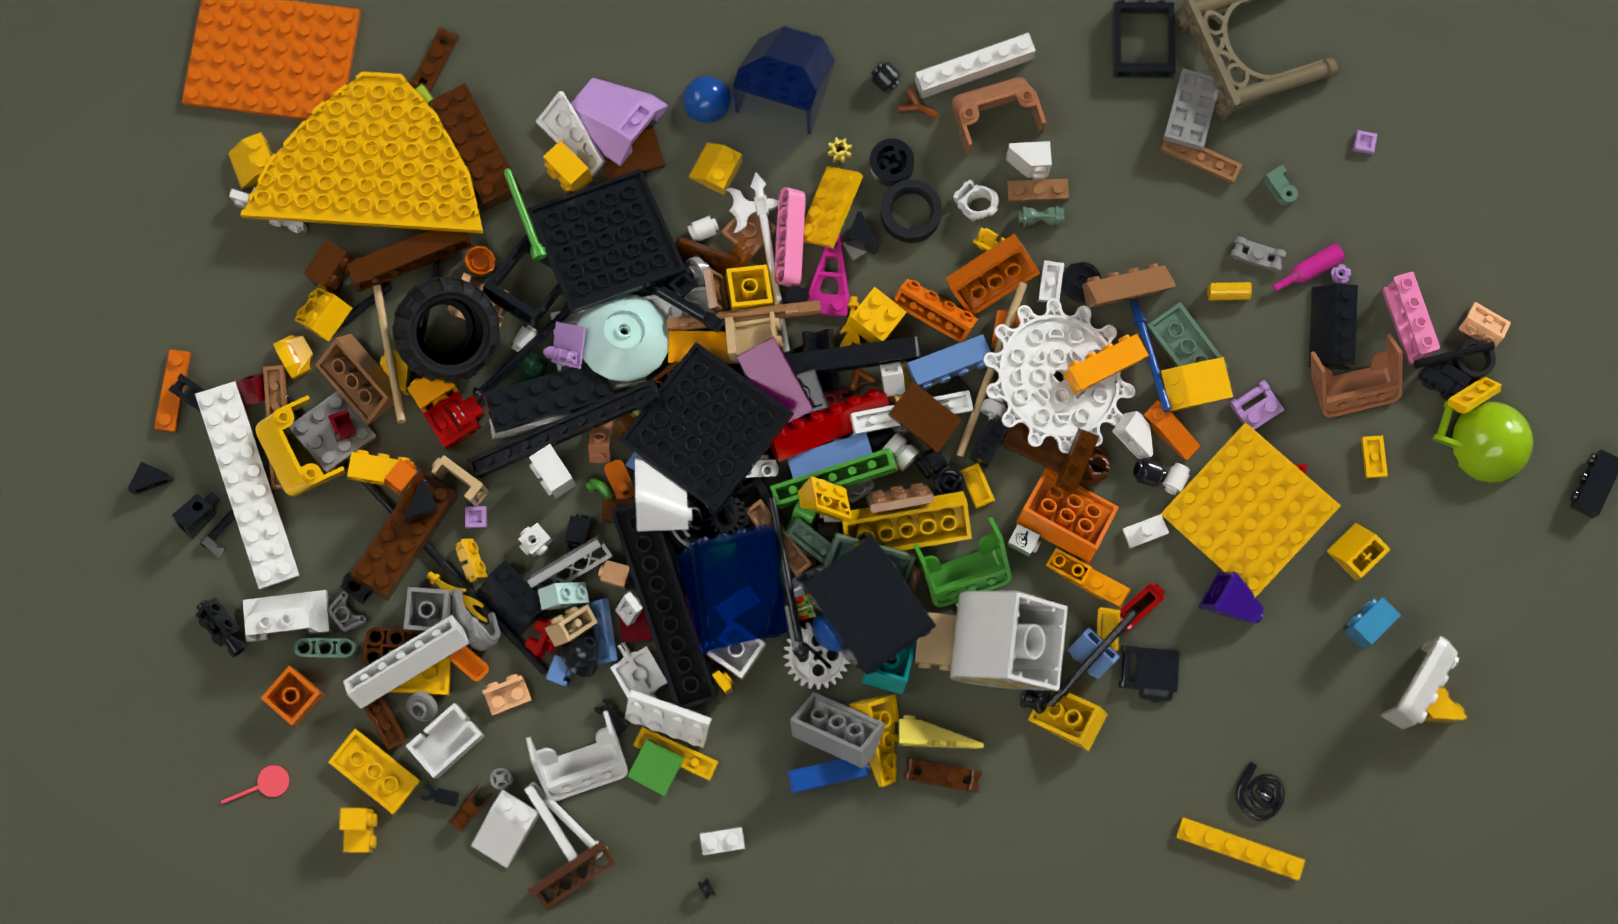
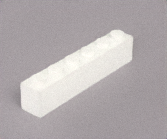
[915,33,1036,99]
[343,615,469,709]

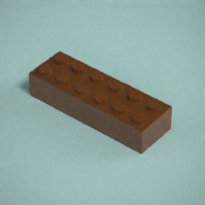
[429,83,523,210]
[351,471,457,601]

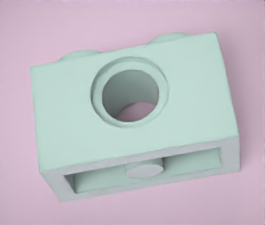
[538,582,589,610]

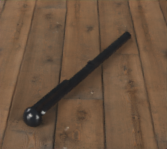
[473,306,571,400]
[767,497,809,658]

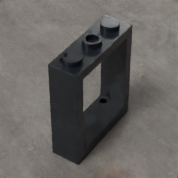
[1112,0,1176,78]
[483,235,562,328]

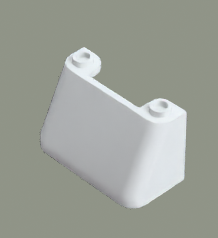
[635,457,692,531]

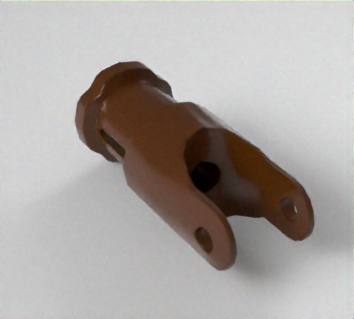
[448,784,491,833]

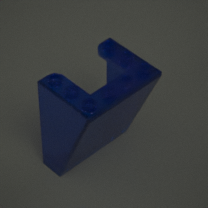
[676,525,787,655]

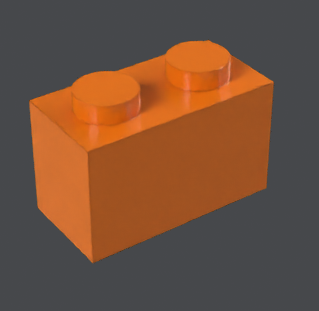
[384,458,417,496]

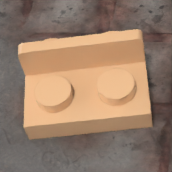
[1459,302,1511,348]
[482,674,533,716]

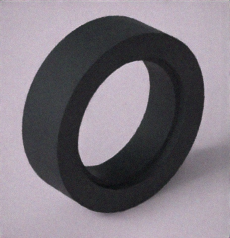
[881,179,942,243]

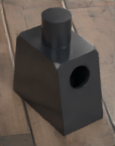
[172,491,220,540]

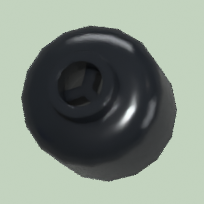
[871,62,901,92]
[1133,458,1166,487]

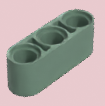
[294,638,359,660]

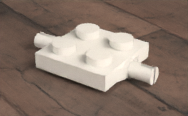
[610,642,668,699]

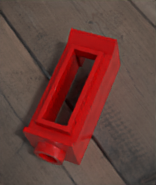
[1120,582,1166,633]

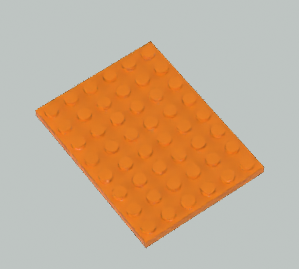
[182,0,361,120]

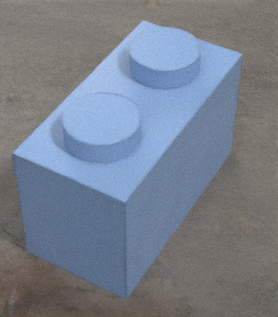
[1067,628,1120,679]

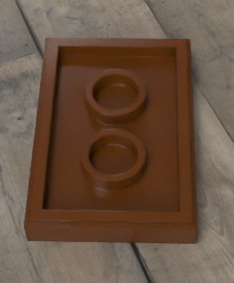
[596,128,665,181]
[888,382,962,453]

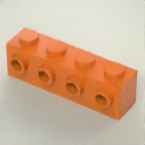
[893,279,978,343]

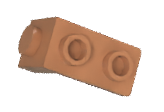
[588,421,613,463]

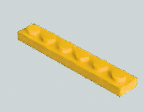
[1175,817,1305,881]

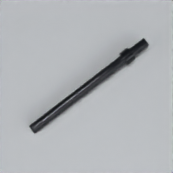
[1047,609,1138,708]

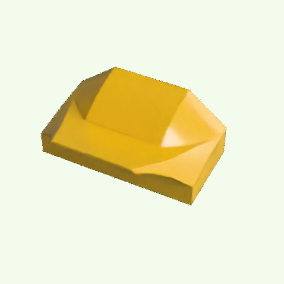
[273,335,313,380]

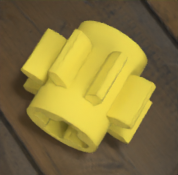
[828,137,852,163]

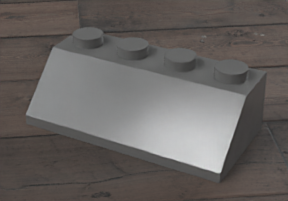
[790,692,885,768]

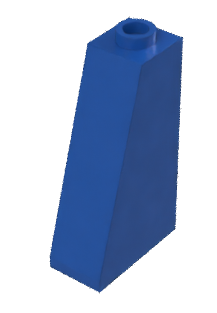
[788,759,871,794]

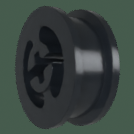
[870,138,914,187]

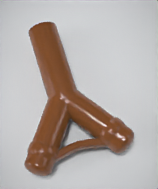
[897,87,939,120]
[849,369,877,392]

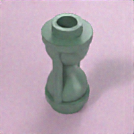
[1018,206,1064,227]

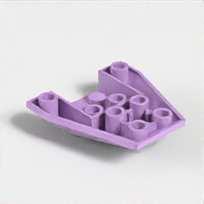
[571,77,669,166]

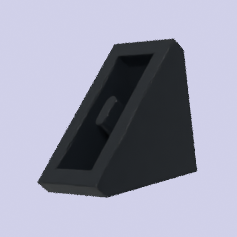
[847,211,879,254]
[128,462,174,495]
[405,479,438,524]

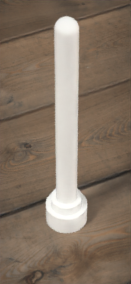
[529,782,608,860]

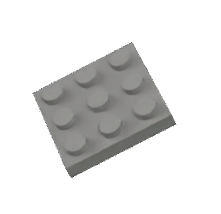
[288,391,377,474]

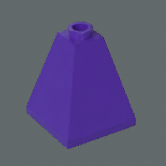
[1198,572,1264,623]

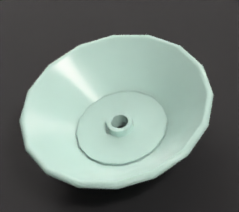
[578,294,669,382]

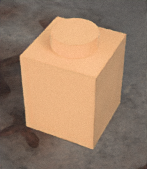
[598,560,631,589]

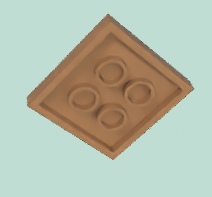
[866,482,934,513]

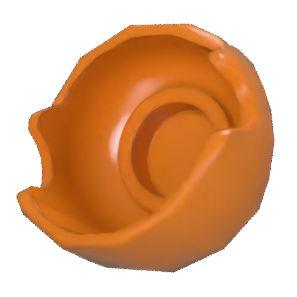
[464,246,496,277]

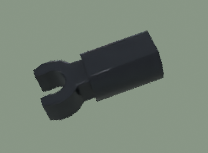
[594,699,629,734]
[420,785,459,807]

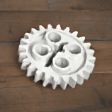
[783,622,850,690]

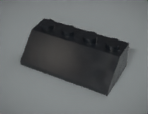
[1308,283,1358,370]

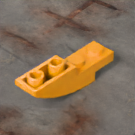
[1046,548,1131,608]

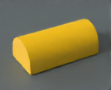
[1207,282,1252,301]

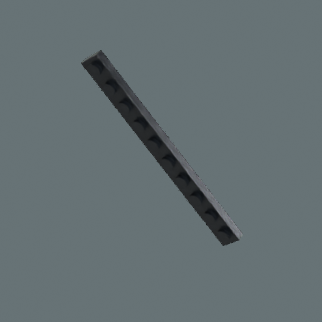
[467,379,661,479]

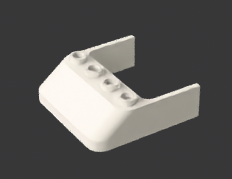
[1381,636,1459,729]

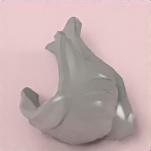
[452,589,501,651]

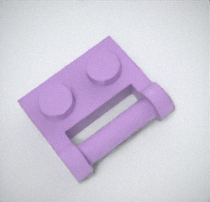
[1229,380,1285,430]

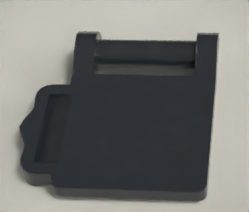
[1118,645,1179,703]

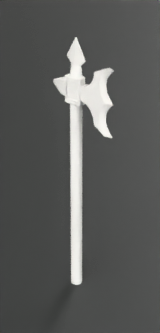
[726,172,790,353]

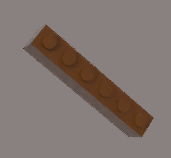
[346,230,473,293]

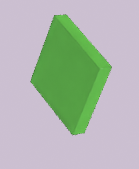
[627,738,684,796]

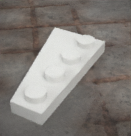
[536,91,606,176]

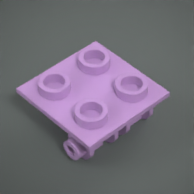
[543,321,586,369]

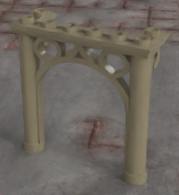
[1175,0,1338,121]

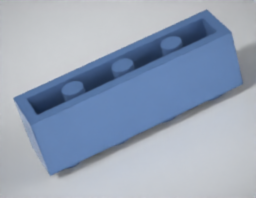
[905,334,991,390]
[787,433,872,479]

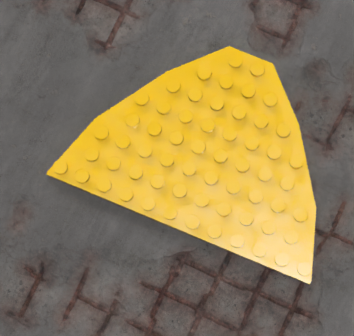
[241,72,483,234]

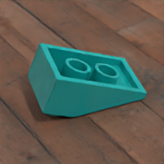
[862,640,917,695]

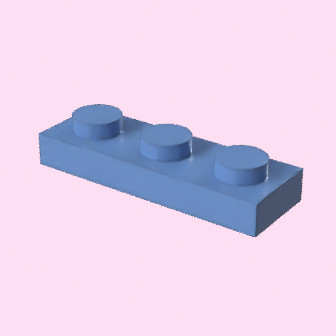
[589,599,617,665]

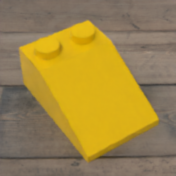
[1161,357,1233,412]
[1028,691,1108,752]

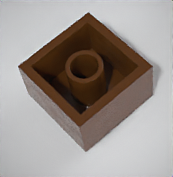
[304,239,353,294]

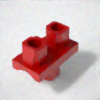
[525,619,561,659]

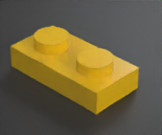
[1361,435,1388,479]
[712,670,734,696]

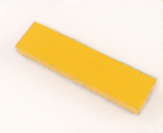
[633,726,719,781]

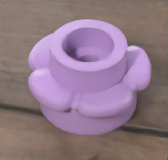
[1331,264,1351,284]

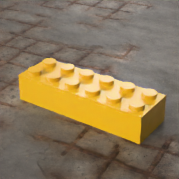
[841,491,972,551]

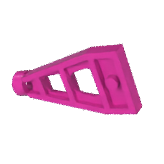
[808,234,849,317]

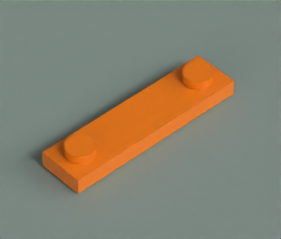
[154,349,191,433]

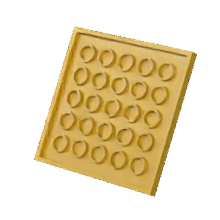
[1161,422,1341,598]

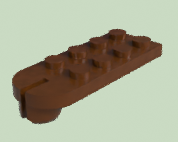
[1001,423,1111,486]

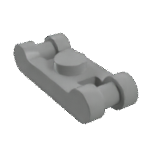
[1230,236,1286,272]

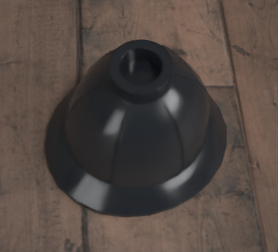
[560,637,598,677]

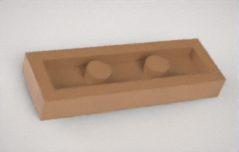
[1007,178,1069,203]

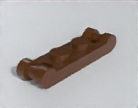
[410,27,459,93]
[903,758,982,793]

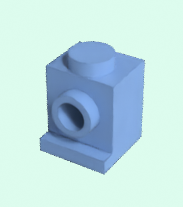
[546,655,573,688]

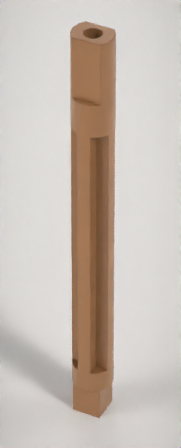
[667,300,821,331]

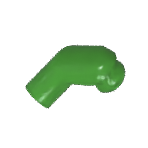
[585,478,615,499]

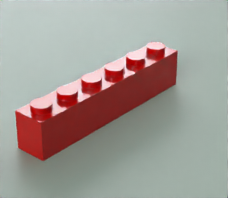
[770,388,890,461]

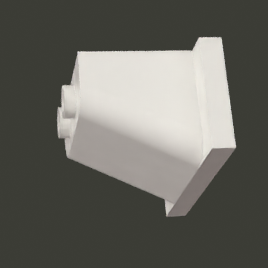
[243,590,331,642]

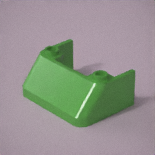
[914,517,1012,607]

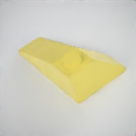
[898,715,984,749]

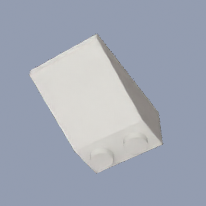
[471,790,540,868]

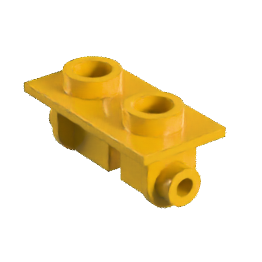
[973,227,1005,251]
[455,539,488,583]

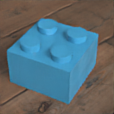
[1344,597,1401,649]

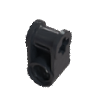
[1020,690,1053,714]

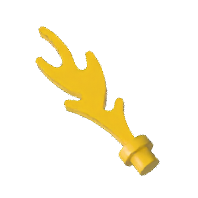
[839,296,860,347]
[426,571,489,622]

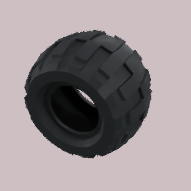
[392,277,501,383]

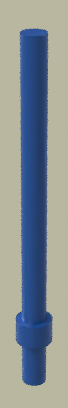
[1130,300,1171,412]

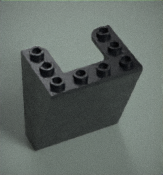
[797,531,936,675]

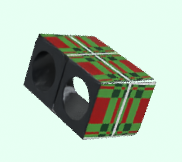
[795,595,817,627]

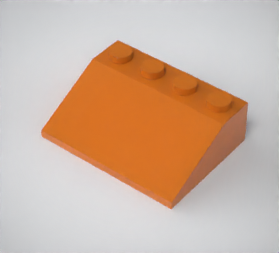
[1016,468,1119,563]

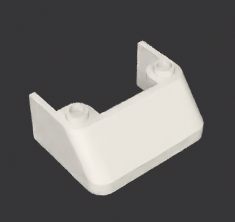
[526,711,628,801]

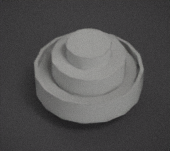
[685,256,710,287]
[407,691,438,722]

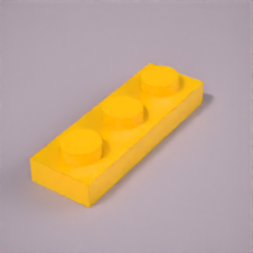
[1447,376,1502,414]

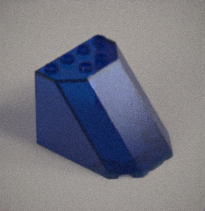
[732,26,835,135]

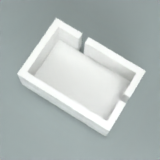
[406,703,485,779]

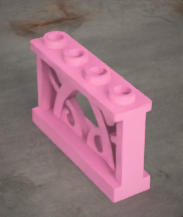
[1382,272,1440,366]

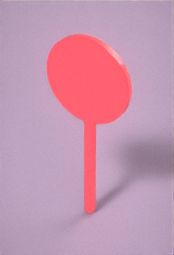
[220,765,289,804]

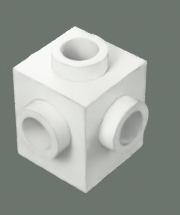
[518,523,553,557]

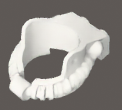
[953,179,999,222]

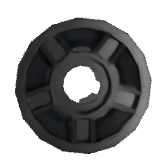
[935,468,965,495]

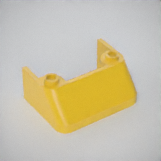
[255,395,346,496]

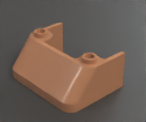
[951,77,1046,155]
[1311,333,1403,418]

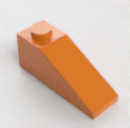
[1143,400,1200,461]

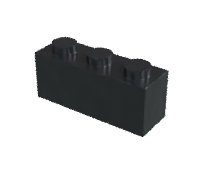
[1570,449,1618,519]

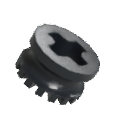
[698,878,716,900]

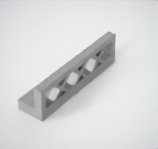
[527,534,614,589]

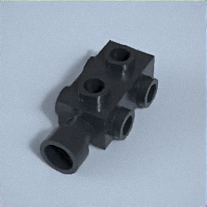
[196,598,246,657]

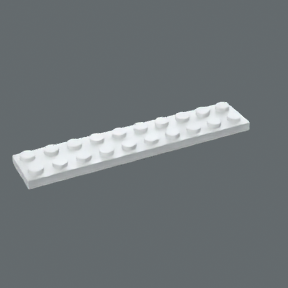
[195,381,300,589]

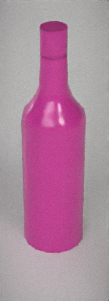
[1272,243,1345,292]

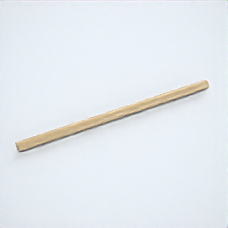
[956,282,1027,457]
[373,284,406,423]

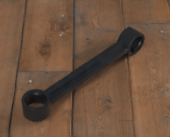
[644,283,725,333]

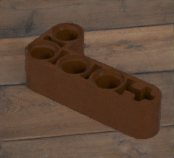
[363,627,425,666]

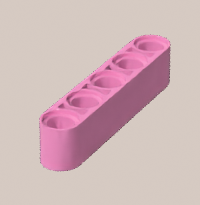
[774,187,805,287]

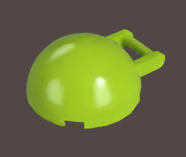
[1432,401,1534,483]

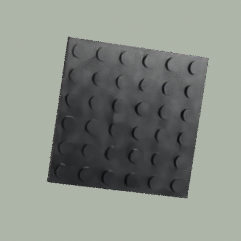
[527,169,686,314]
[619,342,794,513]

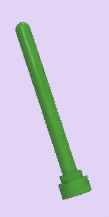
[504,168,547,261]

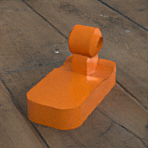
[604,459,636,499]
[448,645,489,681]

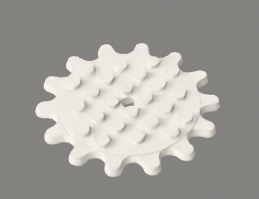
[983,298,1135,454]

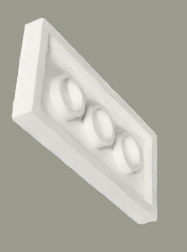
[624,690,712,747]

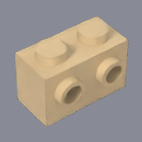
[545,604,598,646]

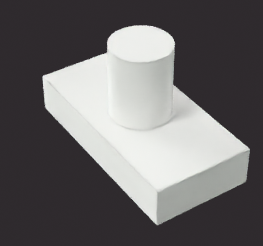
[1122,514,1169,549]

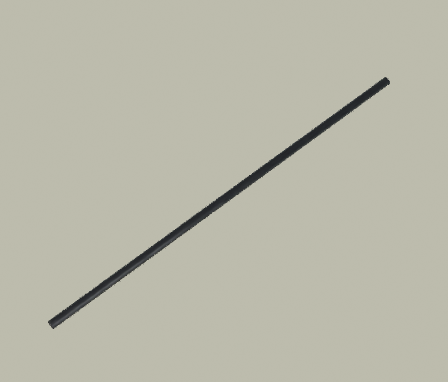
[287,393,548,675]

